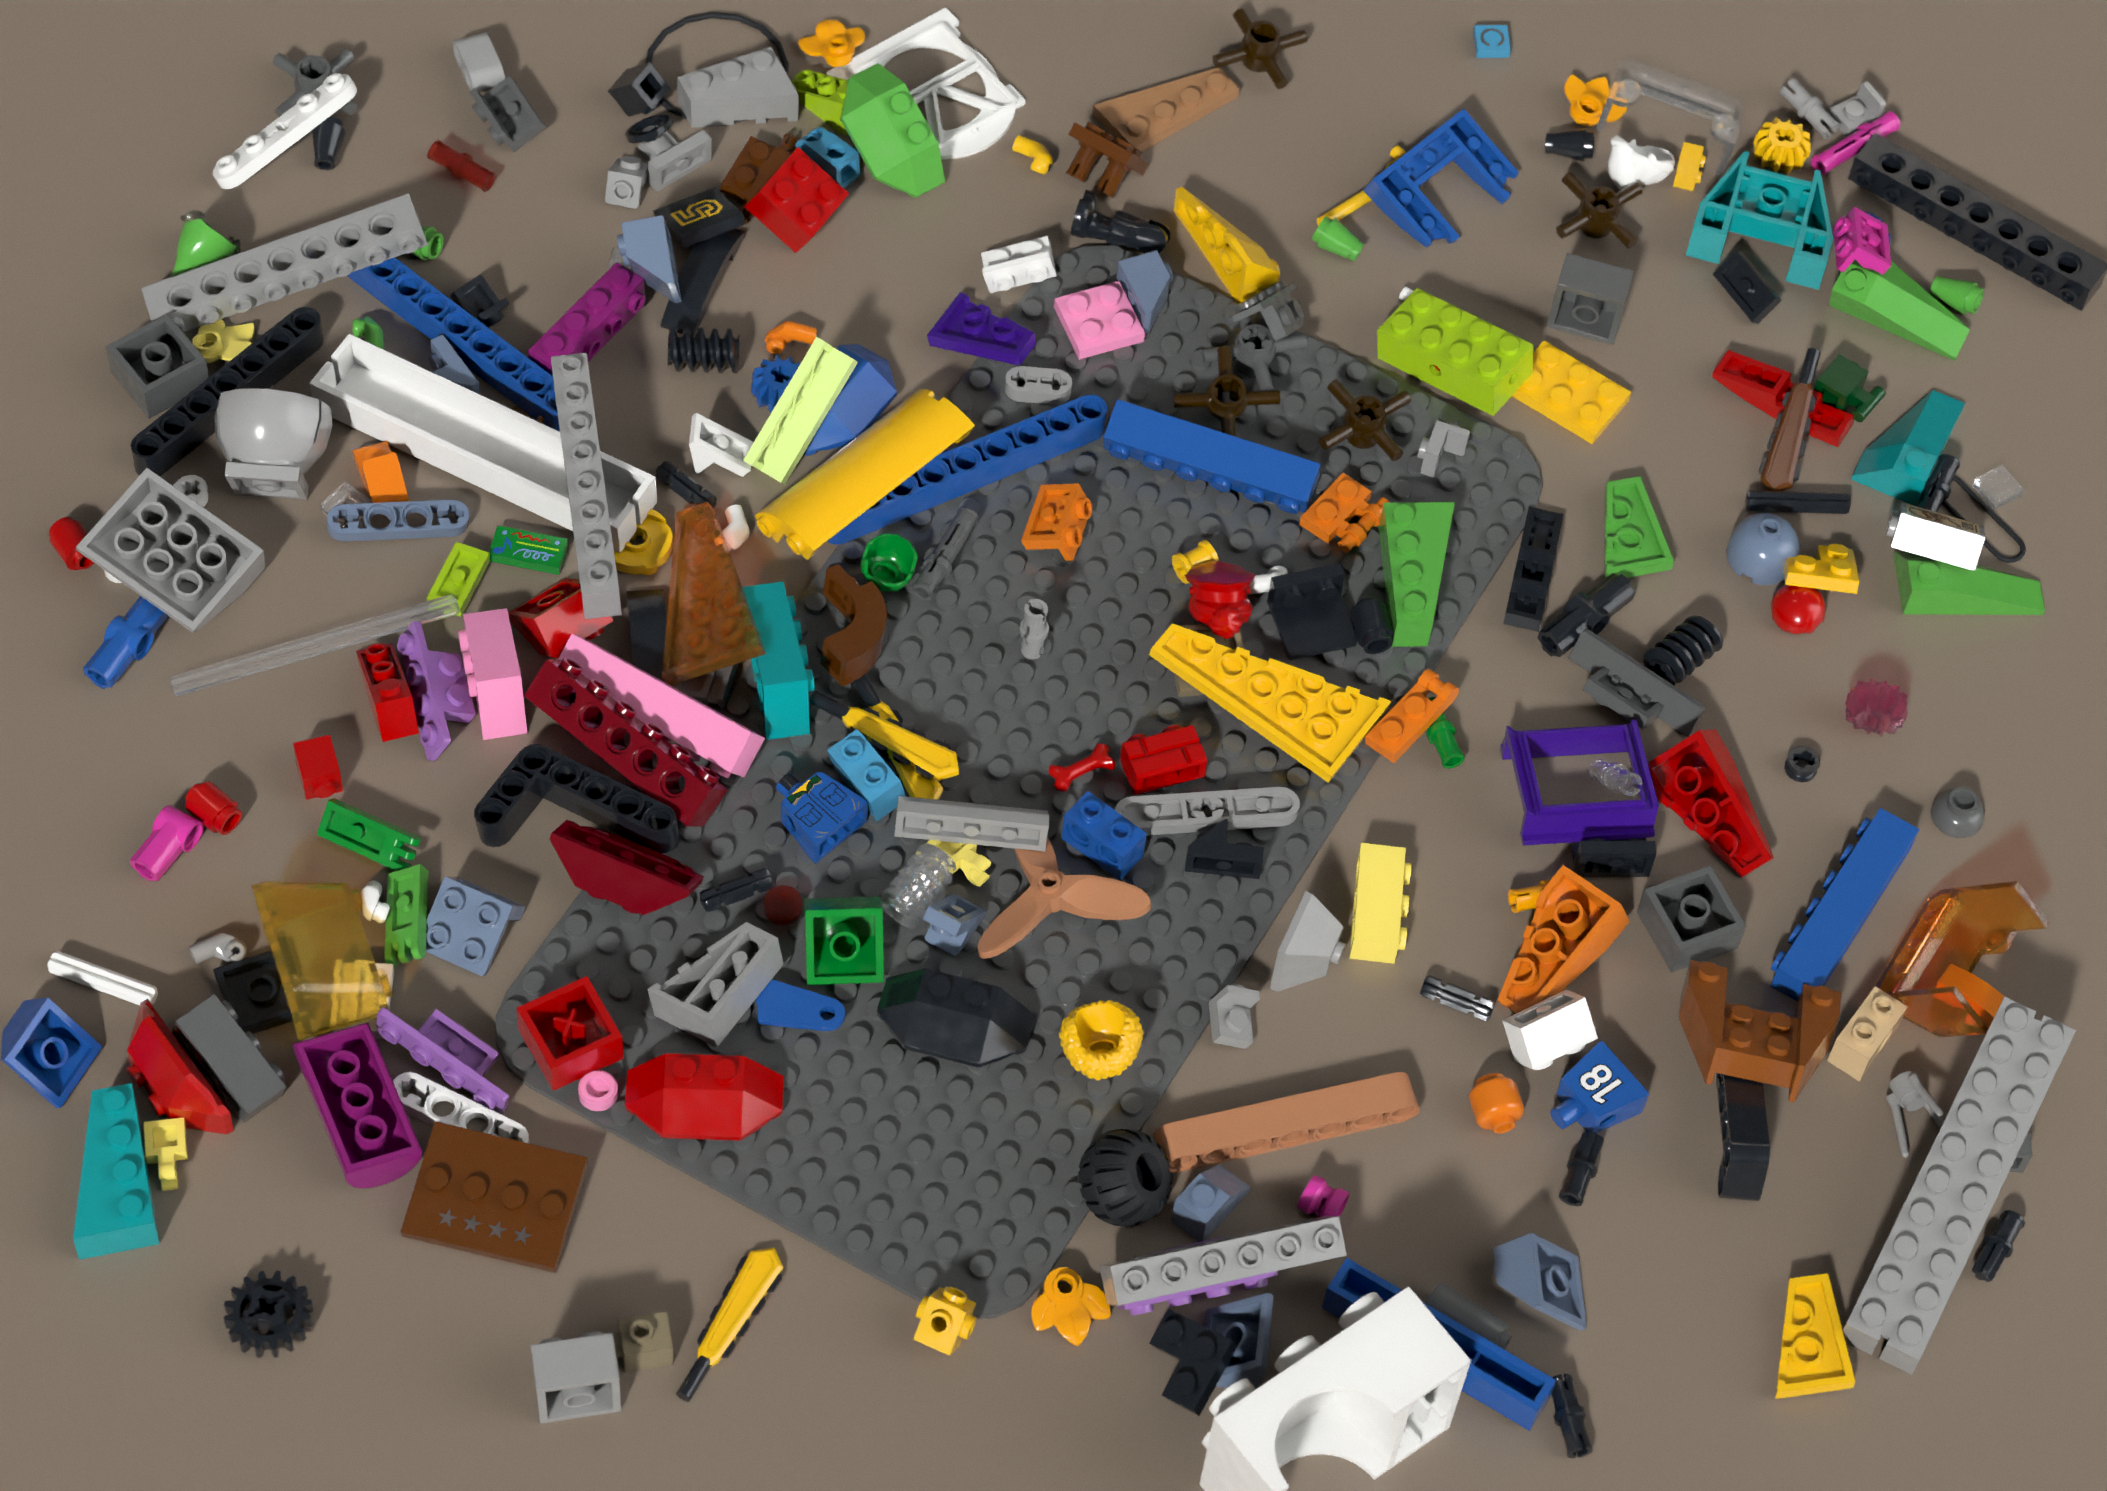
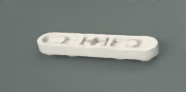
[213,73,357,189]

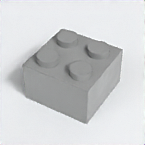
[531,1332,621,1424]

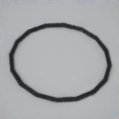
[646,12,789,123]

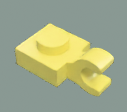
[923,840,991,887]
[144,1118,188,1191]

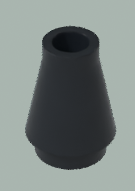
[312,116,346,170]
[1545,128,1594,162]

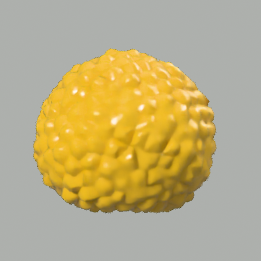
[1059,1000,1144,1081]

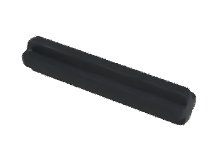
[1745,490,1851,514]

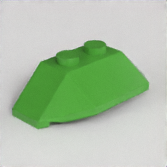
[840,63,945,198]

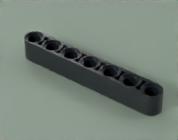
[130,307,324,476]

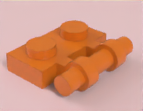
[1299,473,1390,553]

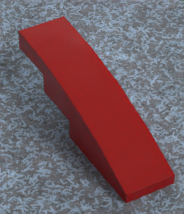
[1712,350,1854,447]

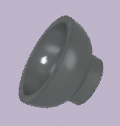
[1931,787,1984,838]

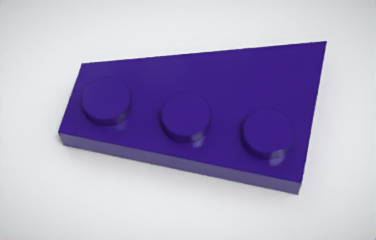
[927,292,1037,366]

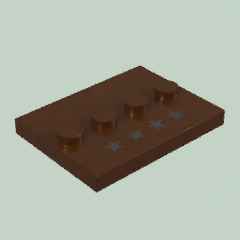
[401,1121,589,1273]

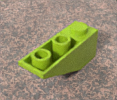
[791,69,849,136]

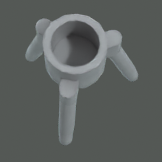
[1886,1071,1944,1158]

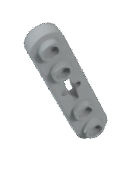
[1115,787,1300,835]

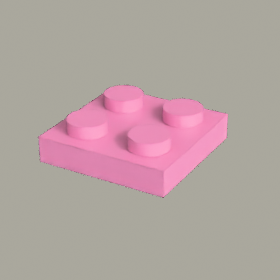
[1054,281,1145,360]

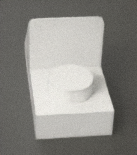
[689,413,754,477]

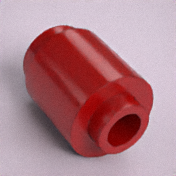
[49,517,94,570]
[185,781,242,835]

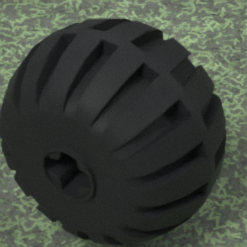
[1078,1129,1172,1227]

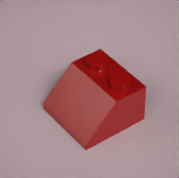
[508,578,613,659]

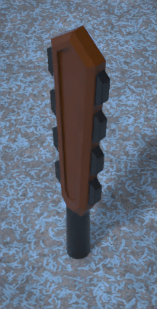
[1759,348,1821,491]

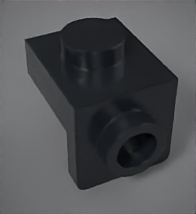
[450,274,510,328]

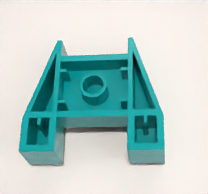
[1686,151,1833,290]

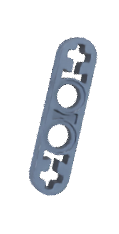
[326,500,470,542]

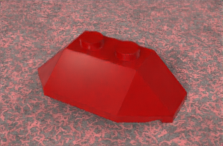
[126,998,234,1135]
[625,1053,784,1141]

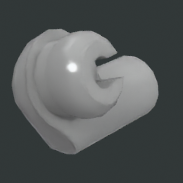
[188,933,247,964]

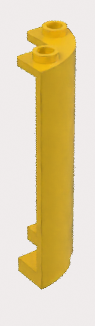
[755,389,975,560]

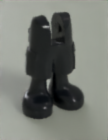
[1071,190,1171,254]

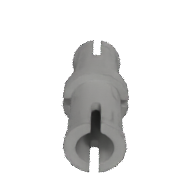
[1780,78,1840,140]
[1019,599,1049,659]

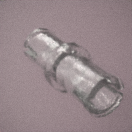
[1589,759,1642,796]

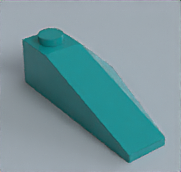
[1851,390,1965,506]

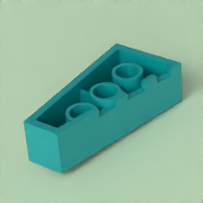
[740,581,815,740]

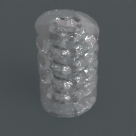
[881,843,956,929]

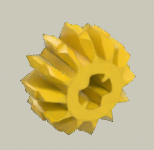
[1753,117,1811,175]

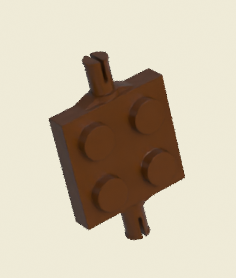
[720,133,797,225]

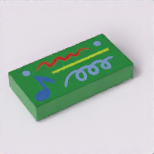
[489,525,568,575]

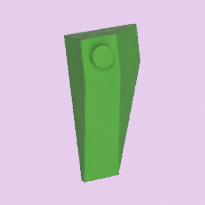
[1829,260,1970,361]
[1893,551,2045,615]

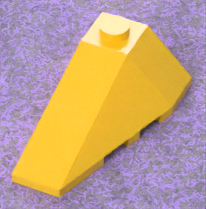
[1173,187,1280,303]

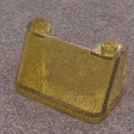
[251,881,393,1041]

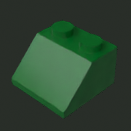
[804,896,884,985]

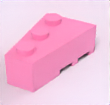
[458,608,528,740]

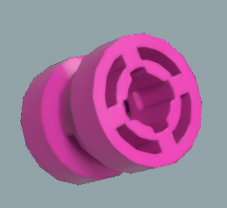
[1297,1174,1350,1217]

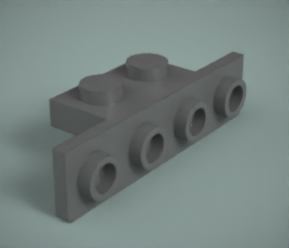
[1231,281,1304,341]
[1569,629,1705,737]

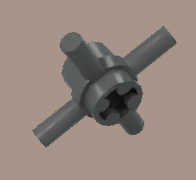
[273,49,358,117]
[1202,306,1307,391]

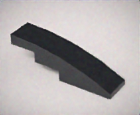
[1503,506,1564,632]

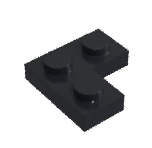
[1149,1308,1238,1416]

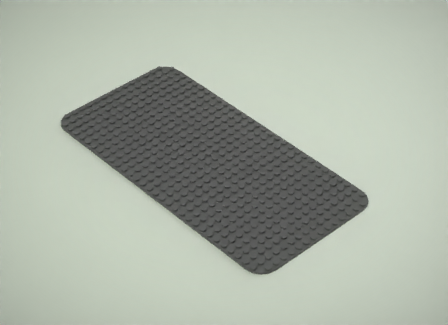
[496,245,1542,1319]

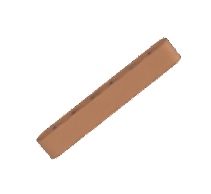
[1153,1072,1420,1173]

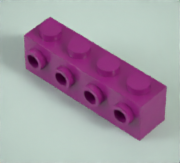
[528,262,646,376]

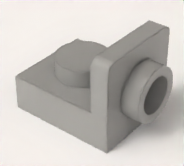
[1829,81,1886,137]
[1209,984,1260,1049]

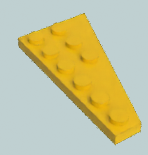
[1149,623,1392,783]

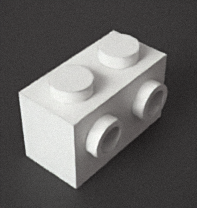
[1502,989,1598,1070]

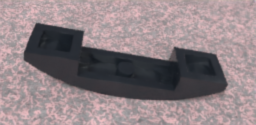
[661,229,745,338]
[627,589,671,686]

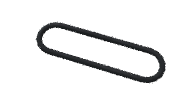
[1942,476,2026,563]

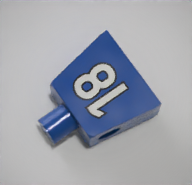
[1550,1041,1649,1133]

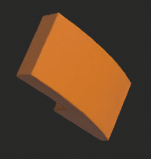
[1934,963,2004,1030]

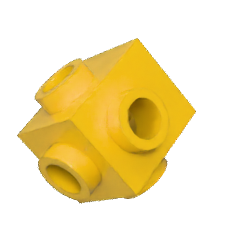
[913,1287,977,1356]

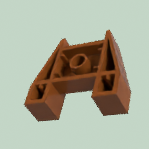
[1679,960,1841,1103]

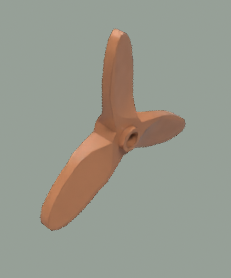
[978,836,1151,959]

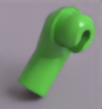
[352,316,384,350]

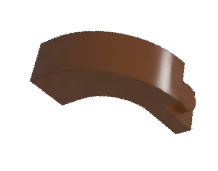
[820,564,887,687]

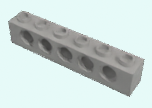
[1099,1216,1347,1306]

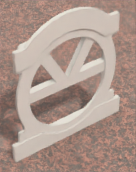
[826,8,1026,159]

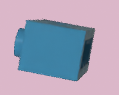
[827,729,906,821]

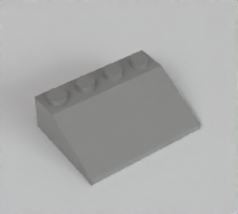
[76,468,265,634]

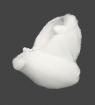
[1608,136,1676,191]

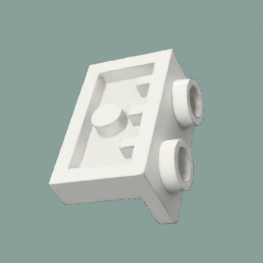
[981,236,1057,293]

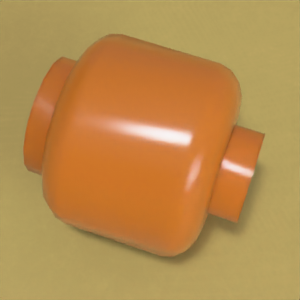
[1469,1073,1524,1134]

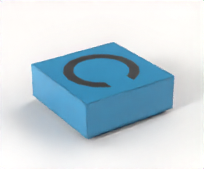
[1473,25,1511,58]

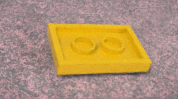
[1512,340,1631,444]

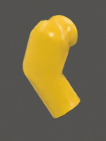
[1012,135,1053,175]

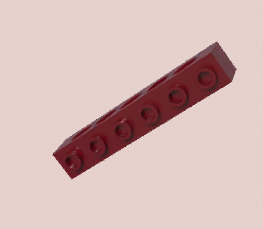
[524,658,728,827]

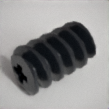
[668,327,740,374]
[1643,615,1723,686]

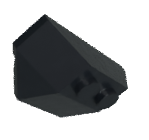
[876,968,1036,1068]

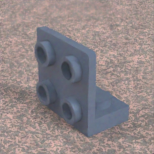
[426,876,526,976]

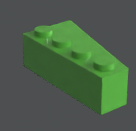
[1378,502,1455,647]

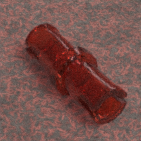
[427,140,496,192]

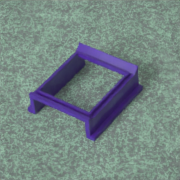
[1500,720,1659,846]

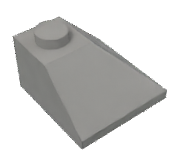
[1270,891,1346,992]

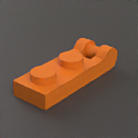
[1365,668,1459,763]

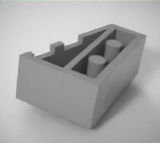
[647,922,784,1048]

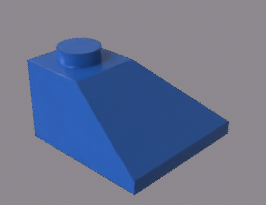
[1,998,103,1109]

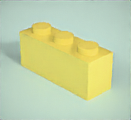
[1349,843,1411,964]

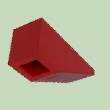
[356,643,419,742]

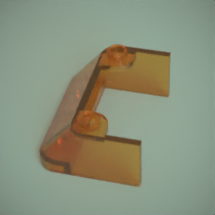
[1875,881,2050,1037]

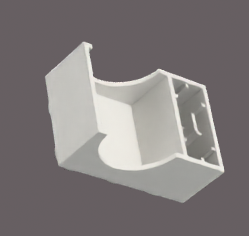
[1200,1286,1471,1491]

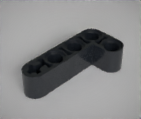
[1716,1073,1770,1201]

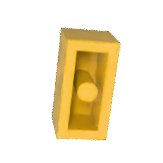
[1673,142,1706,191]

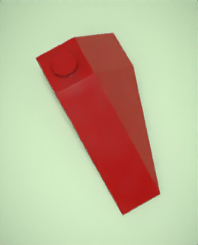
[1648,729,1774,877]

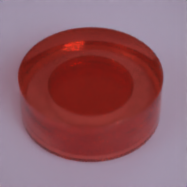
[764,885,802,925]

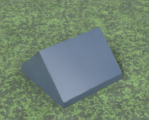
[1205,1293,1273,1389]

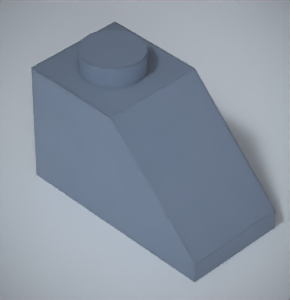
[1116,250,1173,334]
[1171,1165,1251,1242]

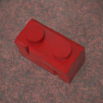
[1120,725,1207,795]

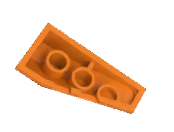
[1497,865,1630,1014]

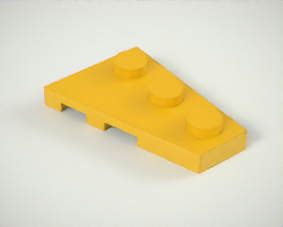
[1775,1273,1855,1399]

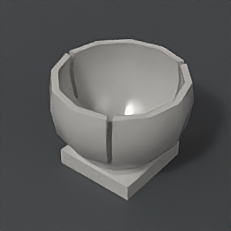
[214,389,332,500]

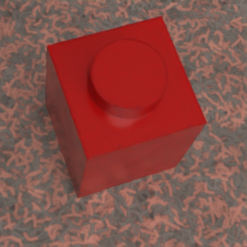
[293,735,343,800]

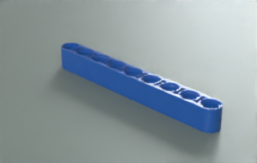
[347,257,560,432]
[827,394,1107,545]

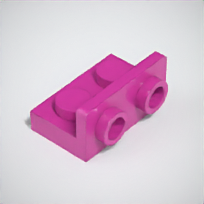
[1833,207,1891,275]

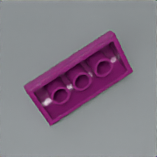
[293,1022,422,1188]

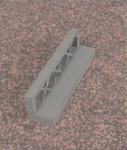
[894,796,1049,852]

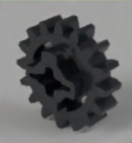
[224,1270,313,1358]

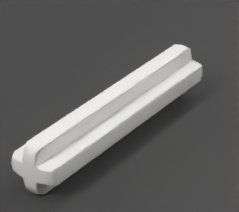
[47,951,158,1005]

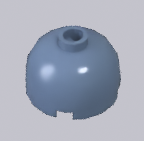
[1726,513,1800,585]

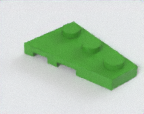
[1604,476,1674,580]

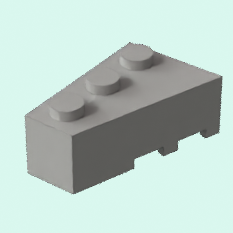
[677,47,799,128]

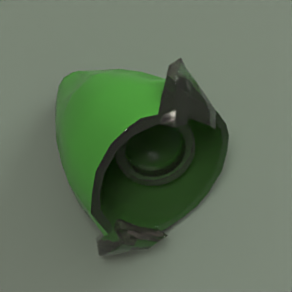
[171,210,241,277]

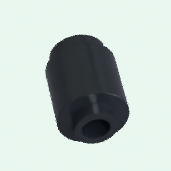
[1350,598,1394,654]

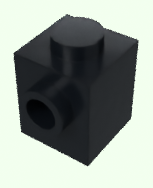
[608,62,670,117]

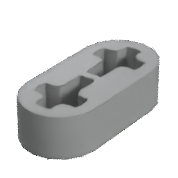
[1005,366,1072,405]

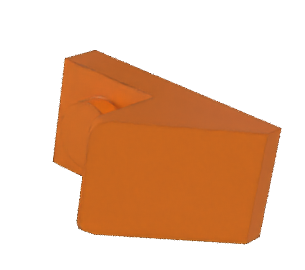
[353,441,409,503]

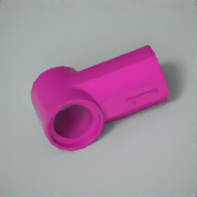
[130,805,204,882]

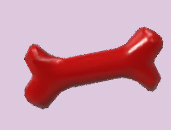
[1048,743,1115,792]

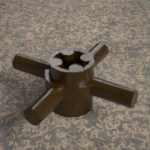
[1213,9,1308,89]
[1556,172,1643,249]
[1173,347,1280,437]
[1319,379,1411,461]

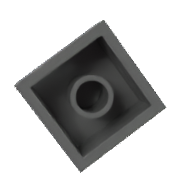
[1547,253,1634,345]
[106,313,209,419]
[1637,866,1746,973]

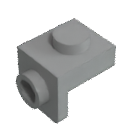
[605,156,648,209]
[1417,420,1470,477]

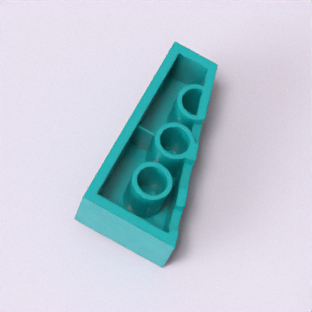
[73,1083,160,1260]

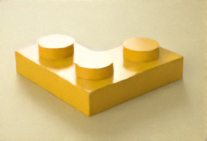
[1783,544,1860,594]

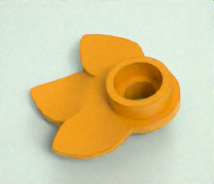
[798,19,865,67]
[1564,75,1628,127]
[1031,1267,1111,1346]

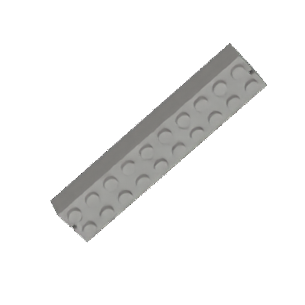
[1843,996,2076,1375]

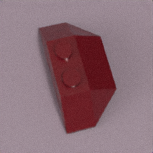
[549,820,704,915]

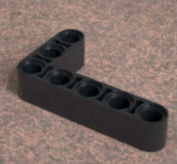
[474,744,680,853]

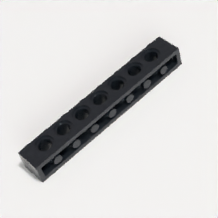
[1848,133,2107,311]

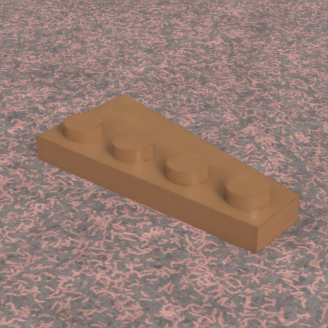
[1092,68,1240,152]

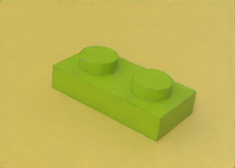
[427,542,490,617]

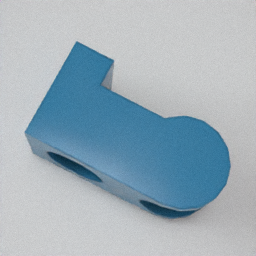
[796,127,861,188]

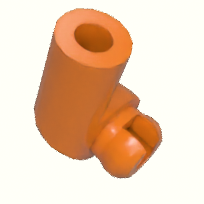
[765,321,817,355]

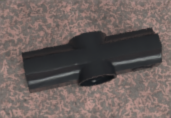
[1538,573,1635,658]

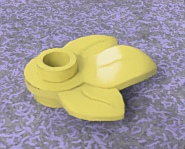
[192,319,255,363]

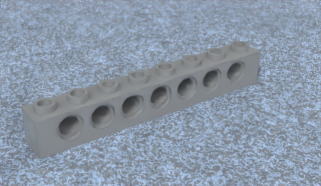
[141,193,428,332]
[551,353,622,619]

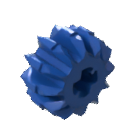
[751,354,801,414]

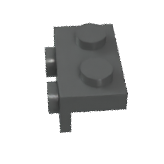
[470,75,546,152]

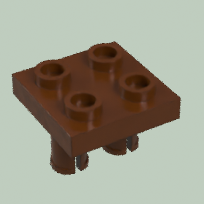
[1066,122,1149,198]

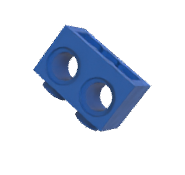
[1061,791,1147,881]

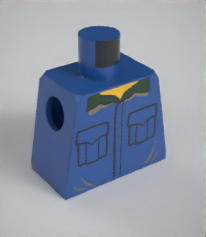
[776,772,868,864]

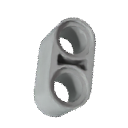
[453,32,505,93]

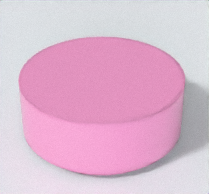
[578,1070,618,1111]

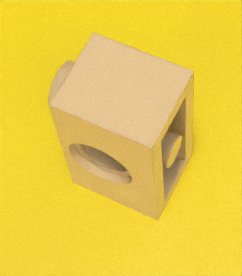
[1827,986,1908,1082]

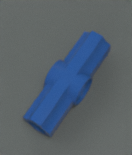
[83,596,168,689]

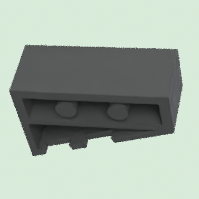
[172,994,286,1123]

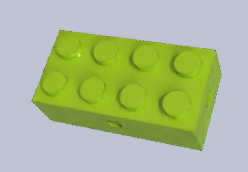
[1377,288,1533,416]

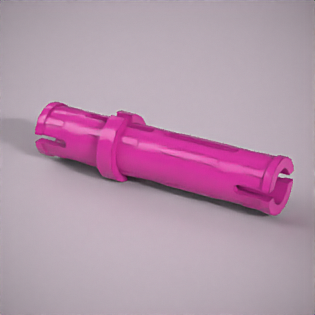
[1811,111,1900,176]

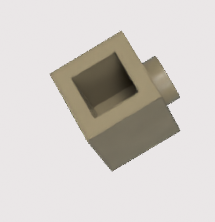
[613,1311,673,1372]

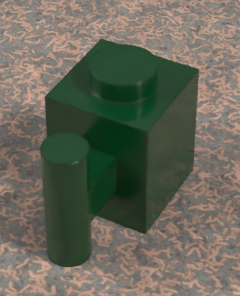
[1814,354,1886,423]

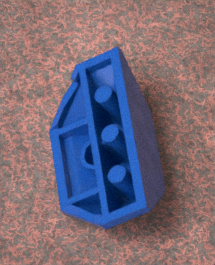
[803,344,897,456]

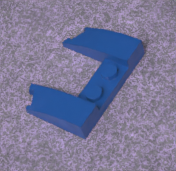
[1363,108,1518,247]

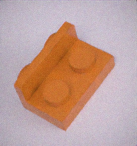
[1021,483,1092,561]

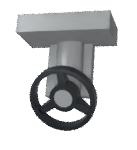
[625,114,712,192]

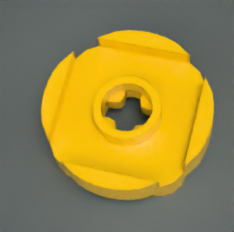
[614,509,673,575]

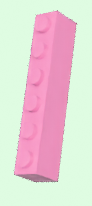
[558,633,765,779]

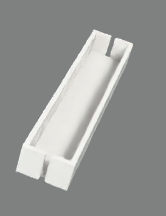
[309,334,657,553]

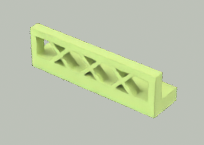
[743,337,858,485]

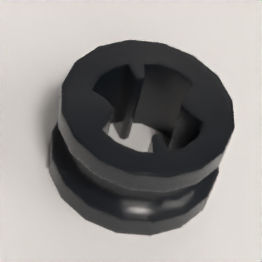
[1784,746,1820,783]

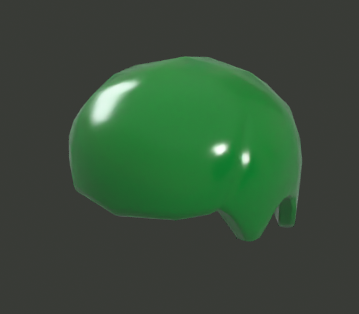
[860,533,918,592]

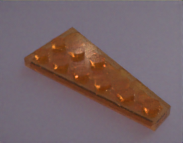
[662,502,766,685]

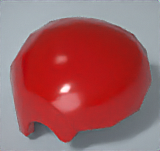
[1771,585,1826,634]

